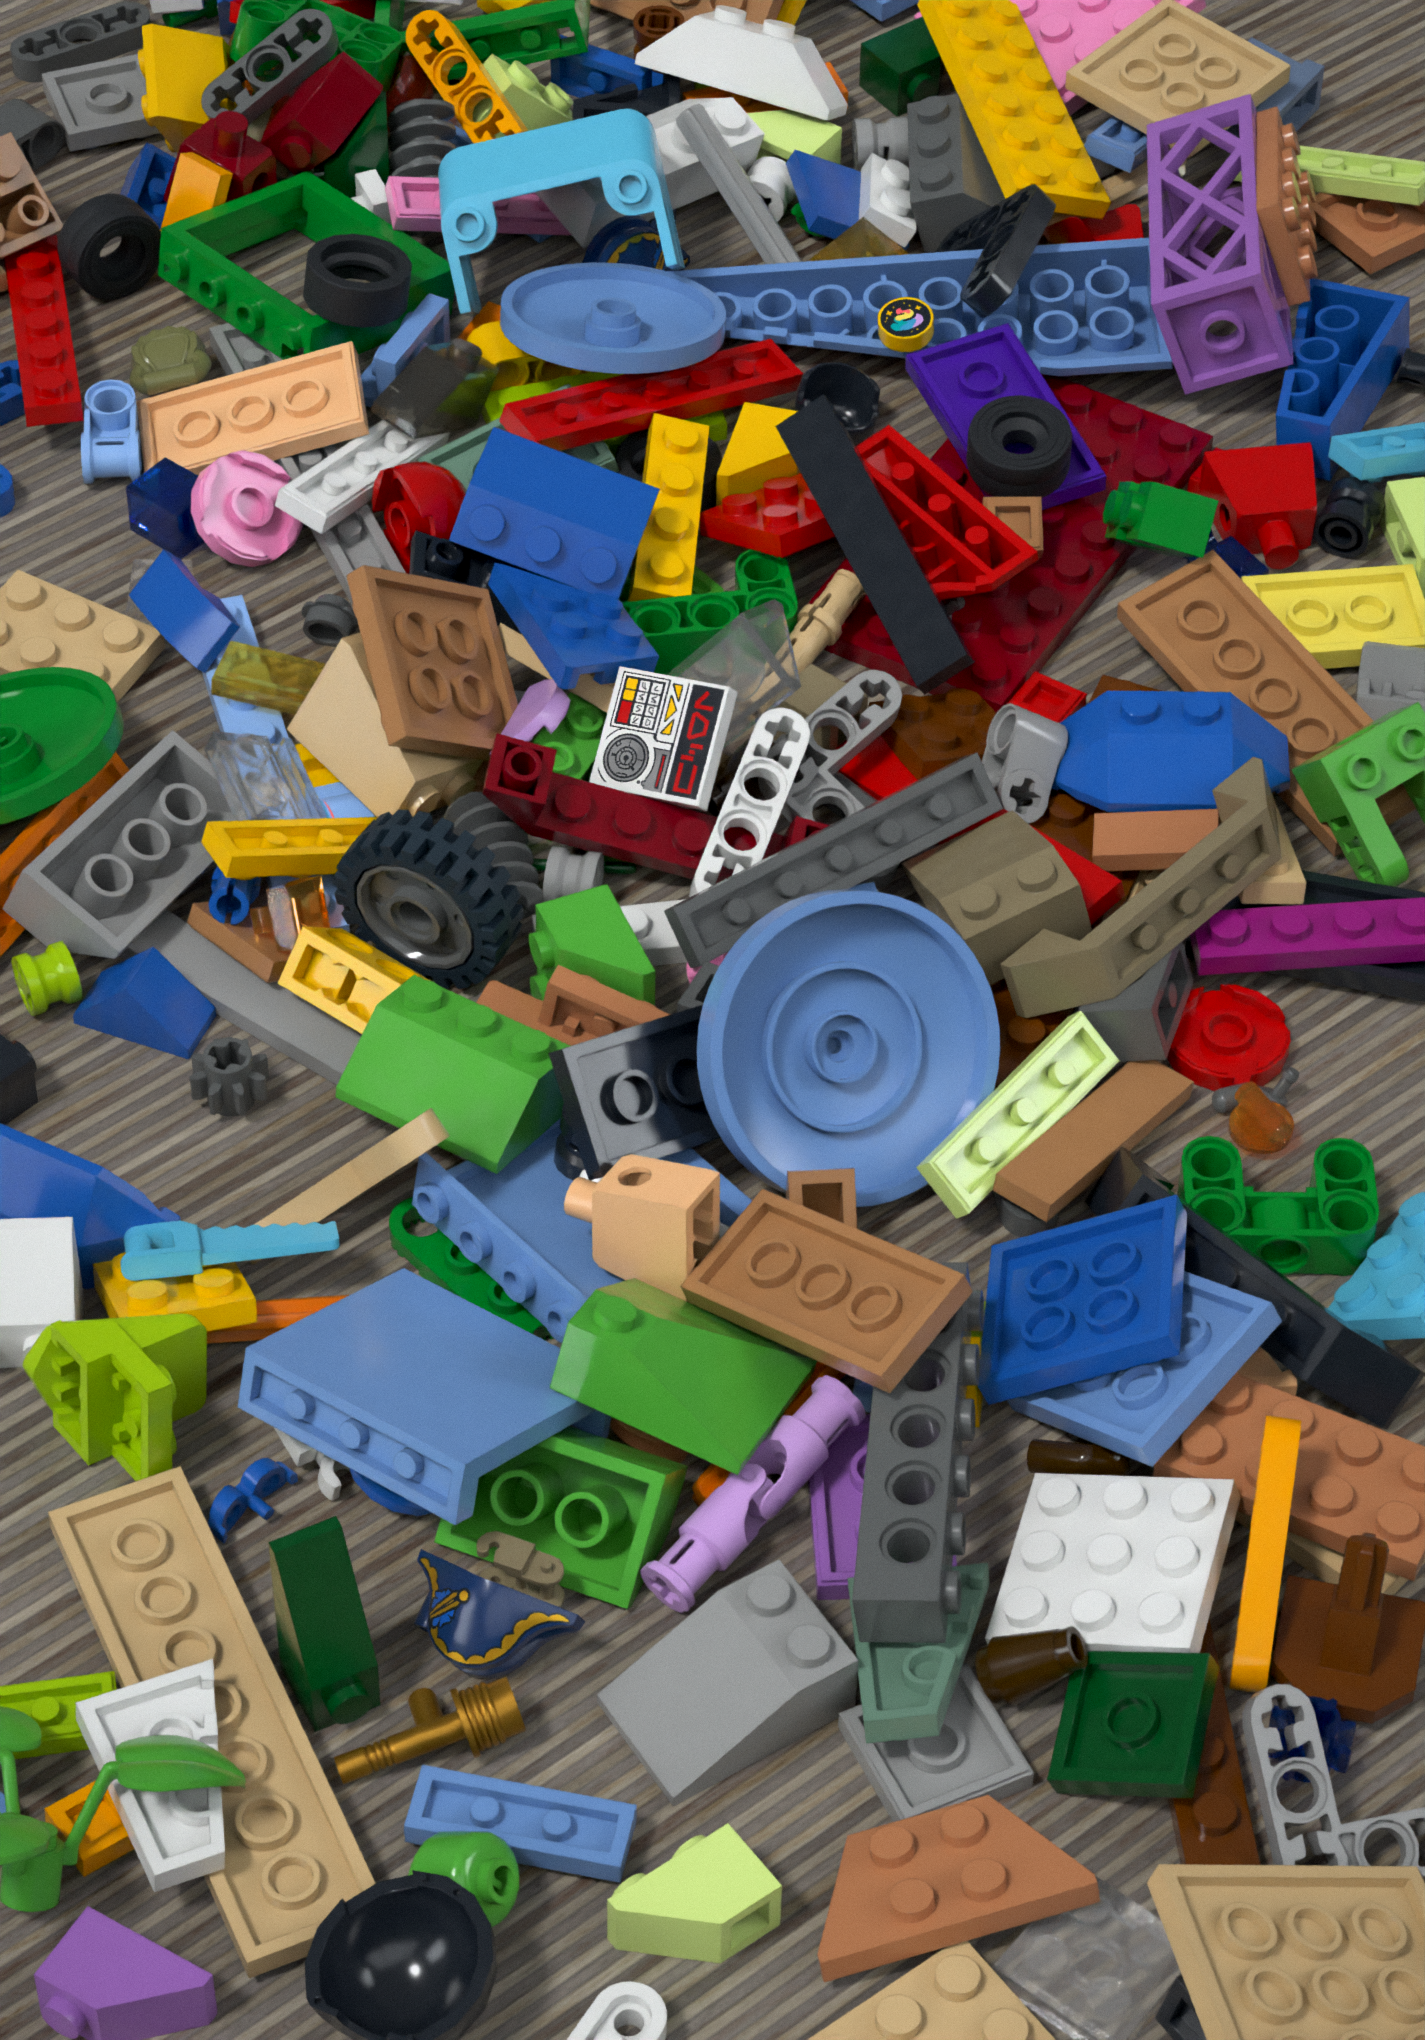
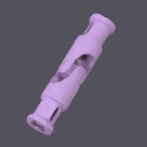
[640,1375,866,1613]

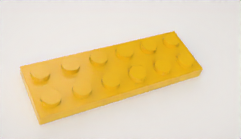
[917,0,1111,219]

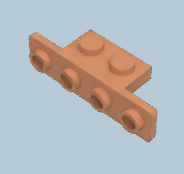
[476,965,671,1046]

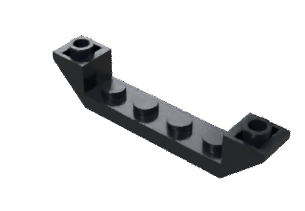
[1085,1147,1425,1429]

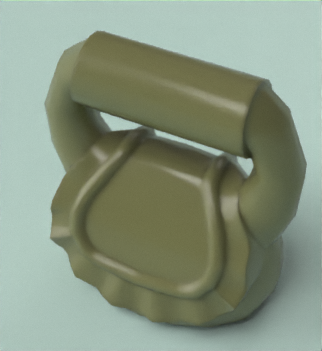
[130,326,211,396]

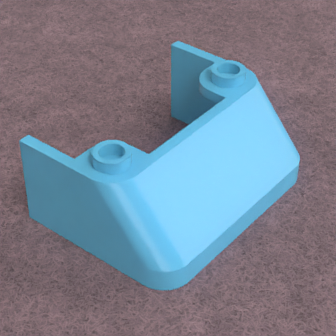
[438,109,685,317]

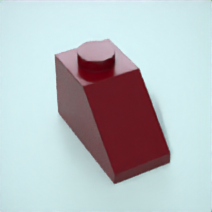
[260,51,383,175]

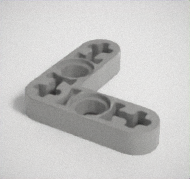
[758,670,902,889]
[1242,1684,1425,1877]

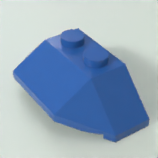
[1052,691,1290,812]
[0,1123,181,1289]

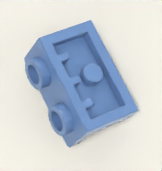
[361,293,450,414]

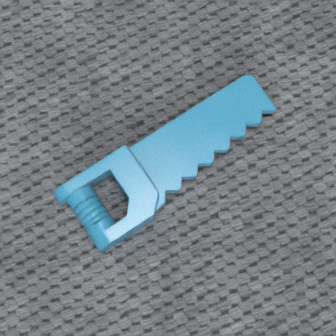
[120,1220,340,1281]

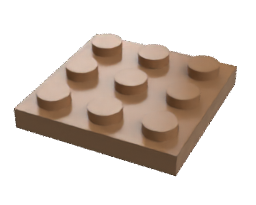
[346,565,518,761]

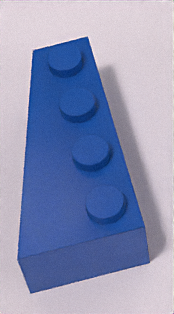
[1276,278,1410,481]

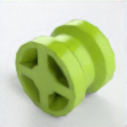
[11,941,82,1016]

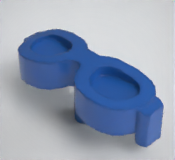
[207,1458,298,1543]

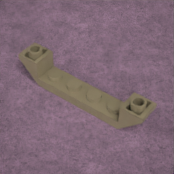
[1000,757,1282,1018]

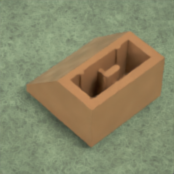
[0,132,63,260]

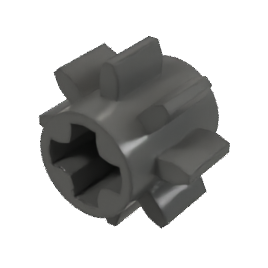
[189,1037,269,1116]

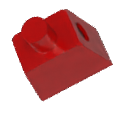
[1198,442,1317,569]

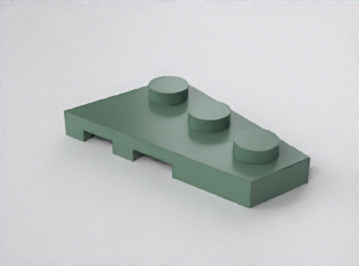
[847,1563,990,1744]

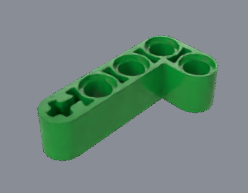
[622,549,798,677]

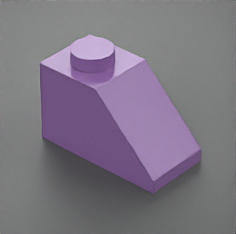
[34,1906,218,2040]

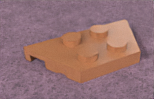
[817,1795,1100,1983]

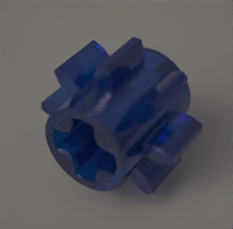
[1268,1692,1356,1782]

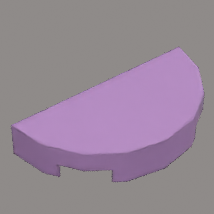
[489,679,571,755]

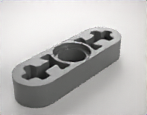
[10,1,151,82]
[201,9,339,125]

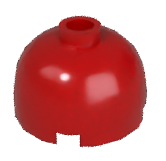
[372,461,467,574]

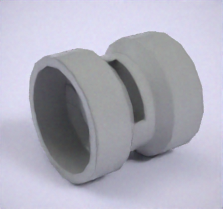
[852,116,909,172]

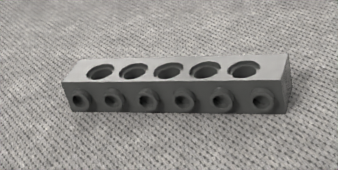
[852,1262,984,1643]

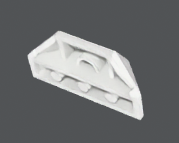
[635,5,848,121]

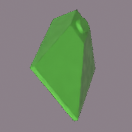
[550,1278,817,1475]

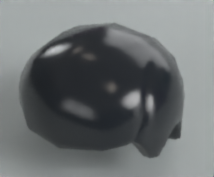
[795,362,880,446]

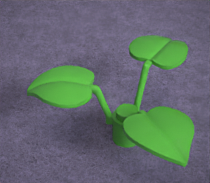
[0,1706,246,1912]

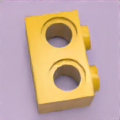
[278,926,430,1034]

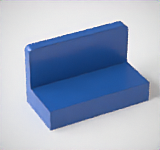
[550,34,663,98]

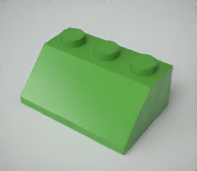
[335,975,570,1174]
[434,1426,688,1609]

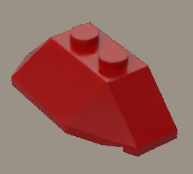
[856,425,1039,600]

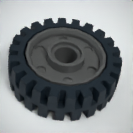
[333,809,524,989]

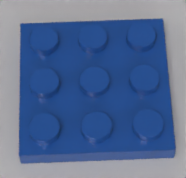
[978,1195,1187,1405]

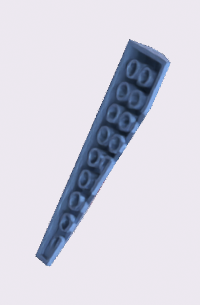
[667,238,1173,376]

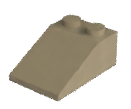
[901,810,1092,985]

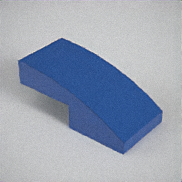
[129,549,240,673]

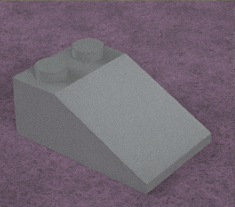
[597,1559,858,1806]

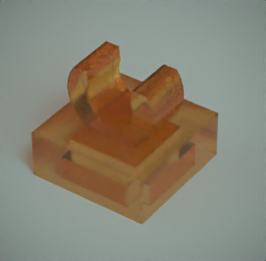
[250,876,330,952]

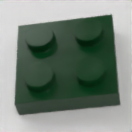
[1047,1651,1219,1798]

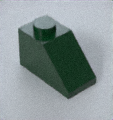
[859,17,945,117]
[314,91,390,198]

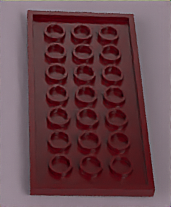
[797,374,1213,713]

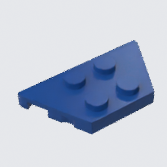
[488,563,659,689]

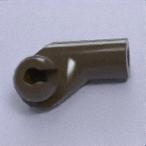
[1027,1439,1131,1476]

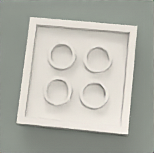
[985,1473,1241,1653]

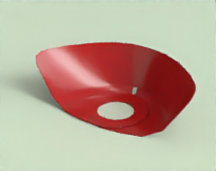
[1043,204,1144,244]

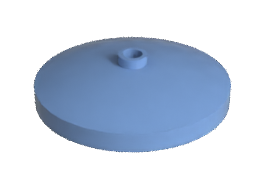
[500,262,726,374]

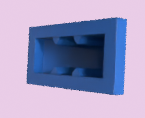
[73,946,216,1059]

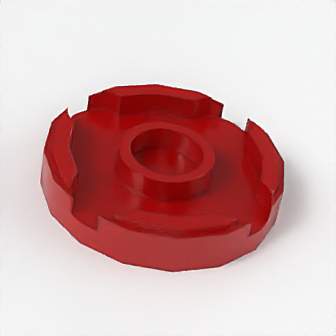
[1167,984,1291,1091]

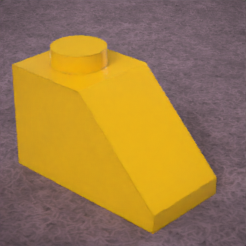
[716,402,800,506]

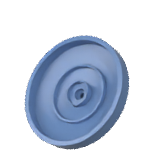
[697,889,1000,1207]

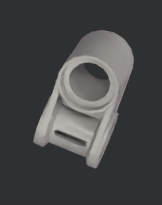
[982,703,1068,824]

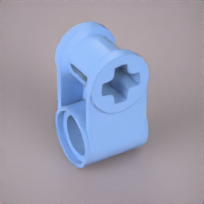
[81,379,142,484]

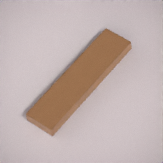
[993,1060,1194,1222]

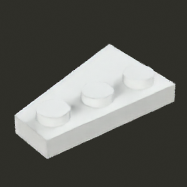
[76,1659,225,1892]

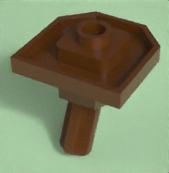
[1270,1532,1425,1724]

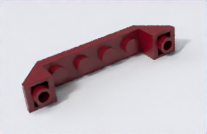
[482,733,830,884]

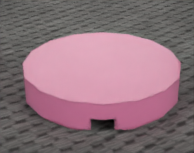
[191,450,303,567]

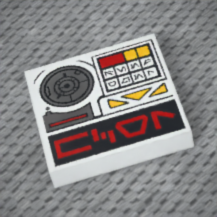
[589,666,738,811]

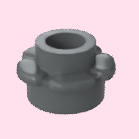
[301,594,358,647]

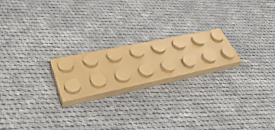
[48,1466,376,1978]

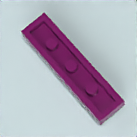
[1190,897,1425,975]

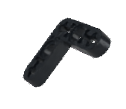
[936,184,1056,318]

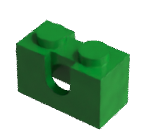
[1103,482,1219,558]

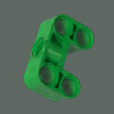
[229,0,403,92]
[1177,1136,1379,1276]

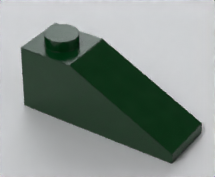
[268,1516,381,1732]

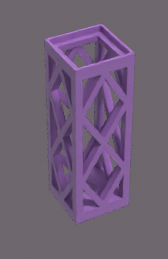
[1147,94,1294,395]

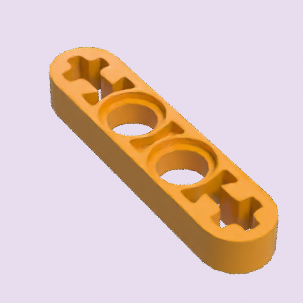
[406,10,528,144]
[1229,1415,1301,1693]

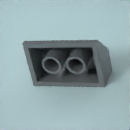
[907,93,1005,253]

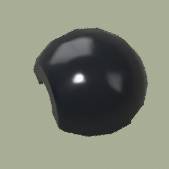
[305,1870,497,2040]

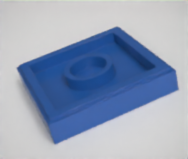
[786,150,909,256]

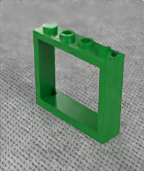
[374,0,590,93]
[158,171,455,360]

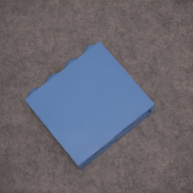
[412,1118,752,1343]
[238,1268,611,1525]

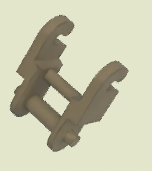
[476,1531,565,1607]

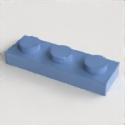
[404,1765,637,1883]

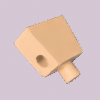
[564,1154,720,1302]

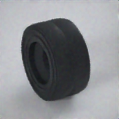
[58,194,161,300]
[966,395,1072,498]

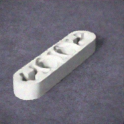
[689,707,810,897]

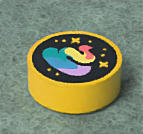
[878,297,934,352]

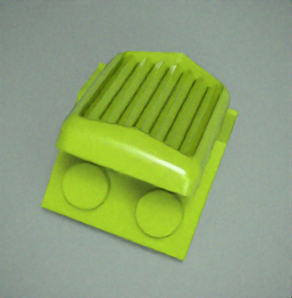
[22,1314,207,1481]

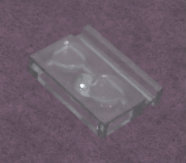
[204,731,327,821]

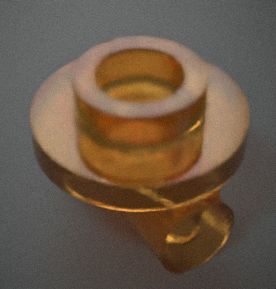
[1228,1082,1294,1154]

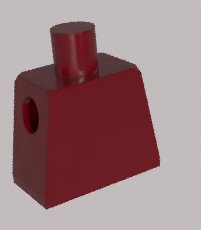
[164,111,277,249]

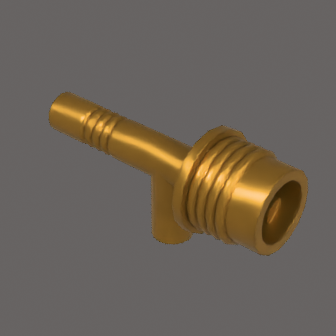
[334,1676,526,1785]

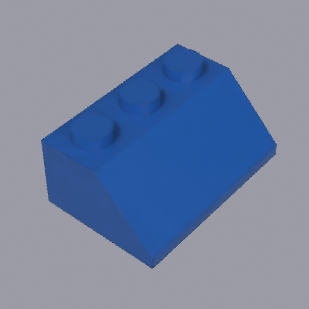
[449,427,660,600]

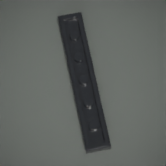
[775,394,975,695]

